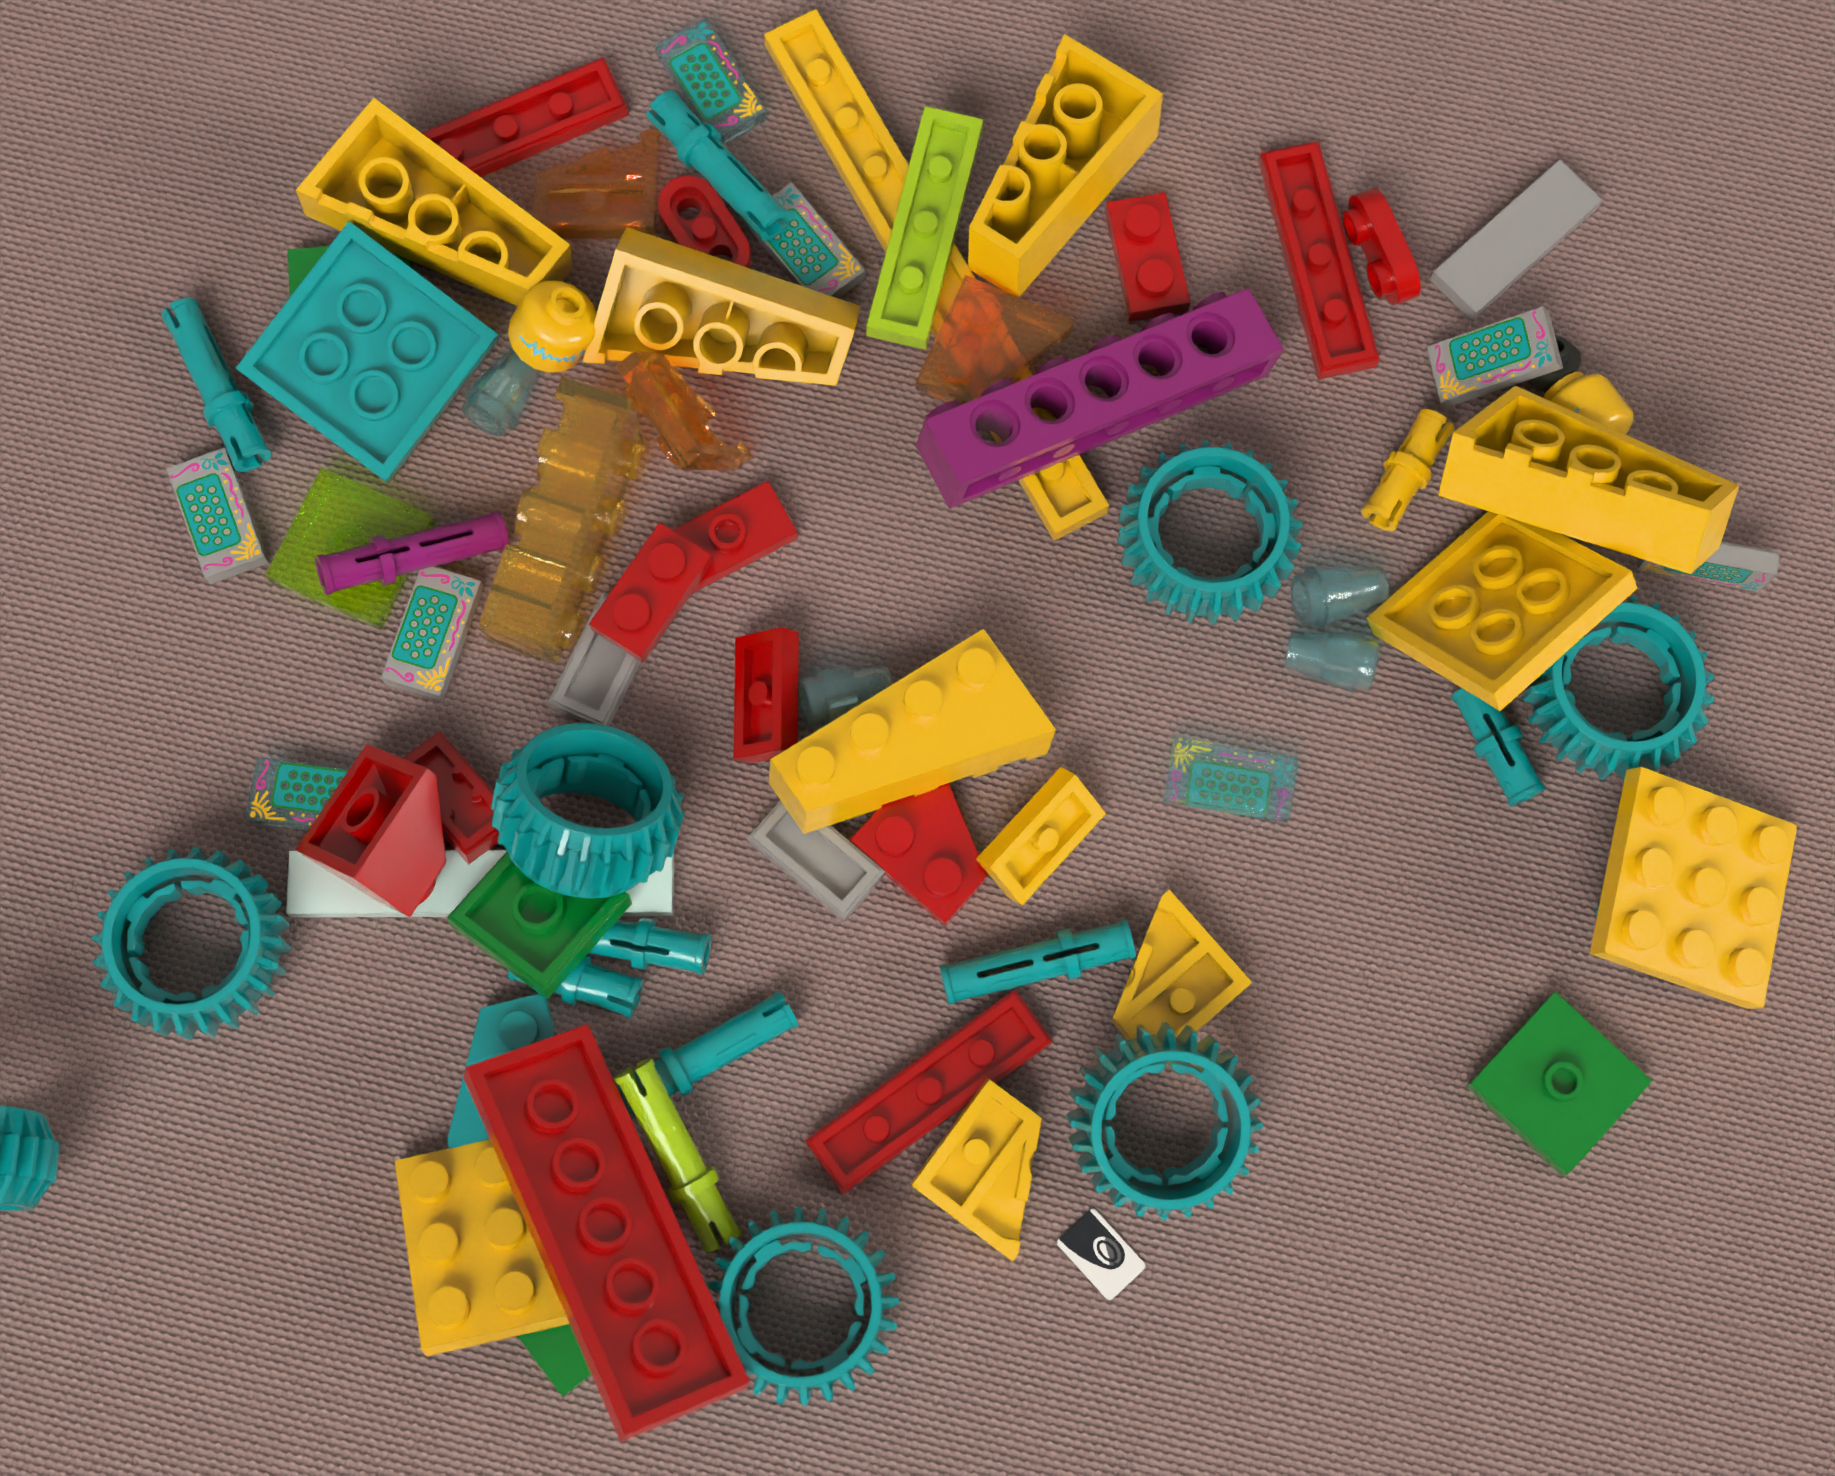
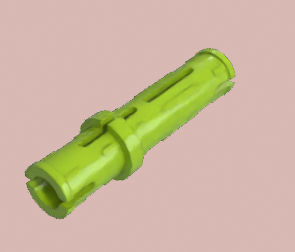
[614,1058,742,1253]

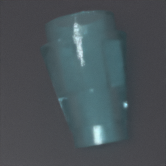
[462,347,540,436]
[1291,566,1389,628]
[1285,632,1380,694]
[798,664,893,727]

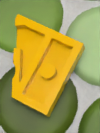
[1111,890,1252,1040]
[910,1078,1042,1261]

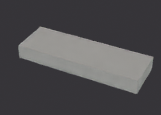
[1429,159,1602,321]

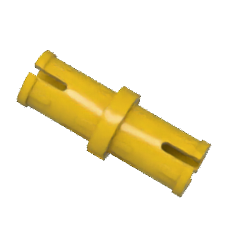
[1361,409,1455,532]

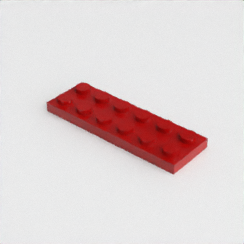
[463,1024,750,1442]

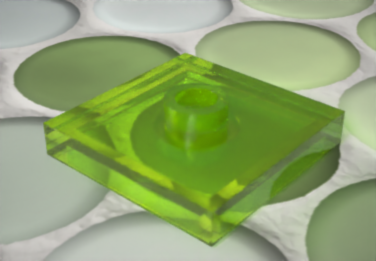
[265,467,436,630]

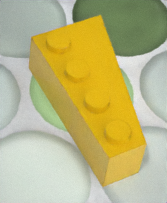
[968,34,1163,299]
[296,98,573,306]
[583,227,860,386]
[1438,386,1739,574]
[769,628,1056,834]

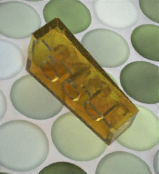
[479,376,649,665]

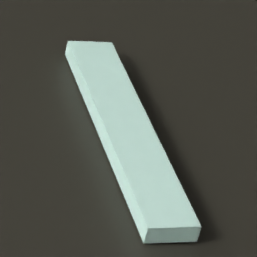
[286,850,674,918]

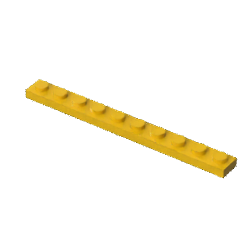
[764,9,1109,541]

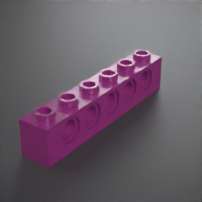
[916,288,1284,509]

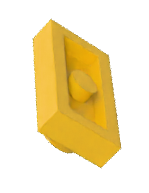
[976,767,1106,906]

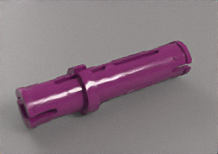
[315,511,509,595]

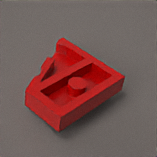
[850,783,987,926]

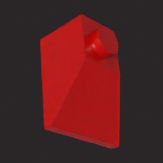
[295,744,446,917]

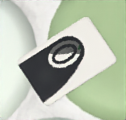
[1057,1209,1145,1300]

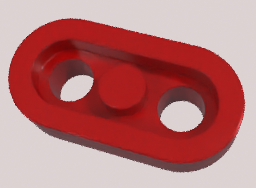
[658,176,751,268]
[1342,187,1421,305]

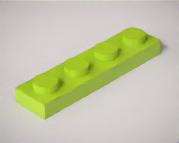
[866,106,984,350]

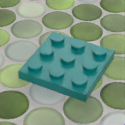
[236,221,500,484]

